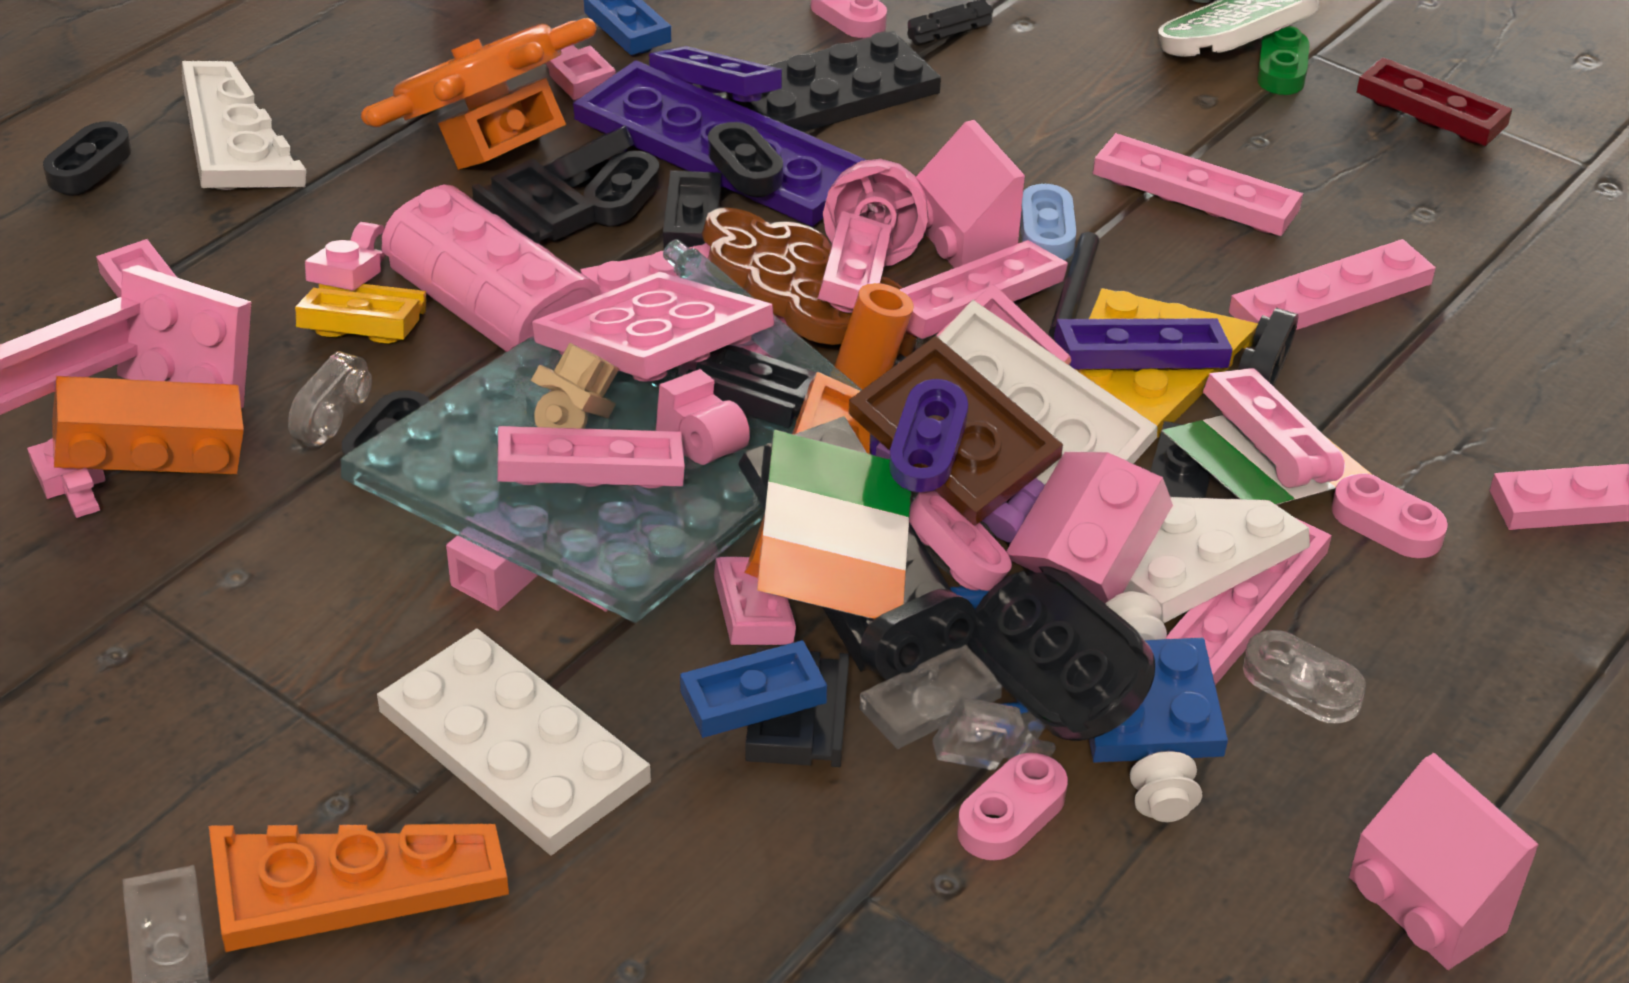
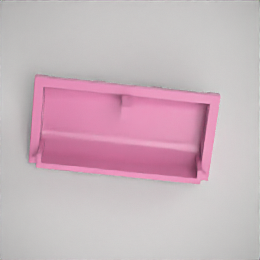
[382,185,602,359]

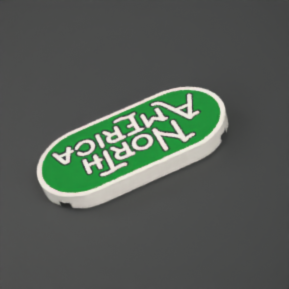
[1158,0,1319,56]

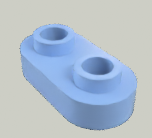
[1020,184,1076,260]

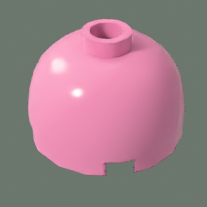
[823,159,929,266]

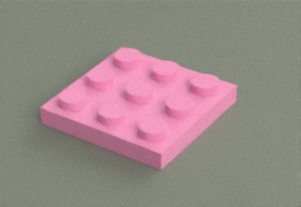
[532,272,774,381]

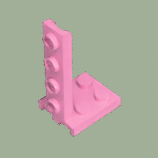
[0,265,251,415]

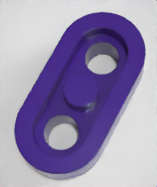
[889,379,968,492]

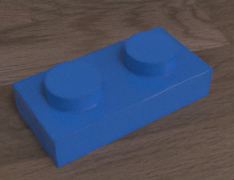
[584,0,671,55]
[680,640,827,738]

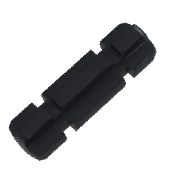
[907,0,993,45]

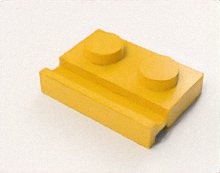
[295,284,426,343]

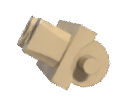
[531,343,619,429]

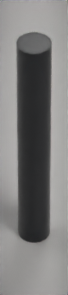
[1049,232,1099,341]

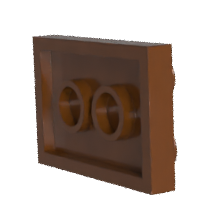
[849,336,1063,526]

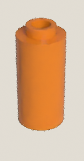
[831,283,914,391]

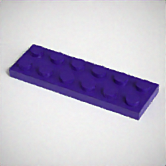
[573,60,866,227]

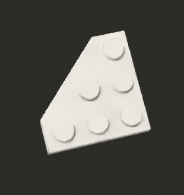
[1124,497,1310,623]

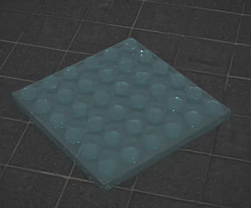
[341,336,797,623]

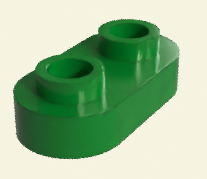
[1257,26,1310,95]

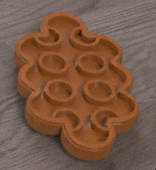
[702,208,918,357]

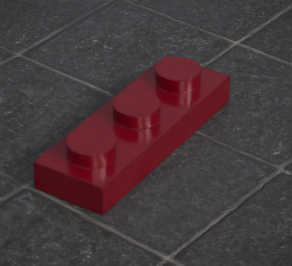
[1356,57,1512,146]

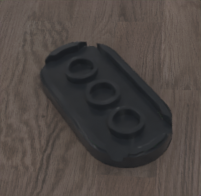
[967,566,1156,741]

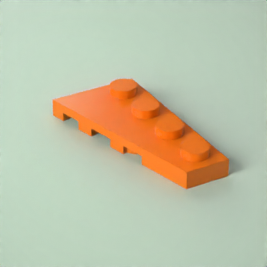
[209,824,509,952]

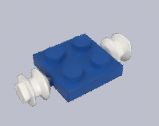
[1089,591,1228,822]

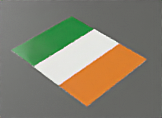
[1161,415,1372,505]
[757,430,913,619]

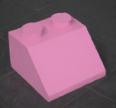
[916,120,1025,268]
[1006,452,1173,603]
[1349,753,1538,970]

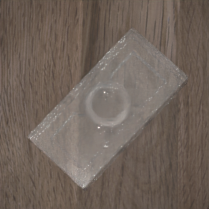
[859,645,1002,749]
[122,865,211,983]

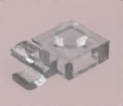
[932,696,1056,770]

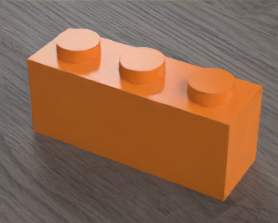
[52,376,244,474]

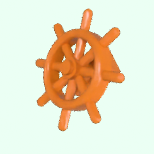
[361,18,596,170]

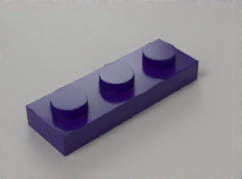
[649,46,782,102]
[1054,318,1233,371]

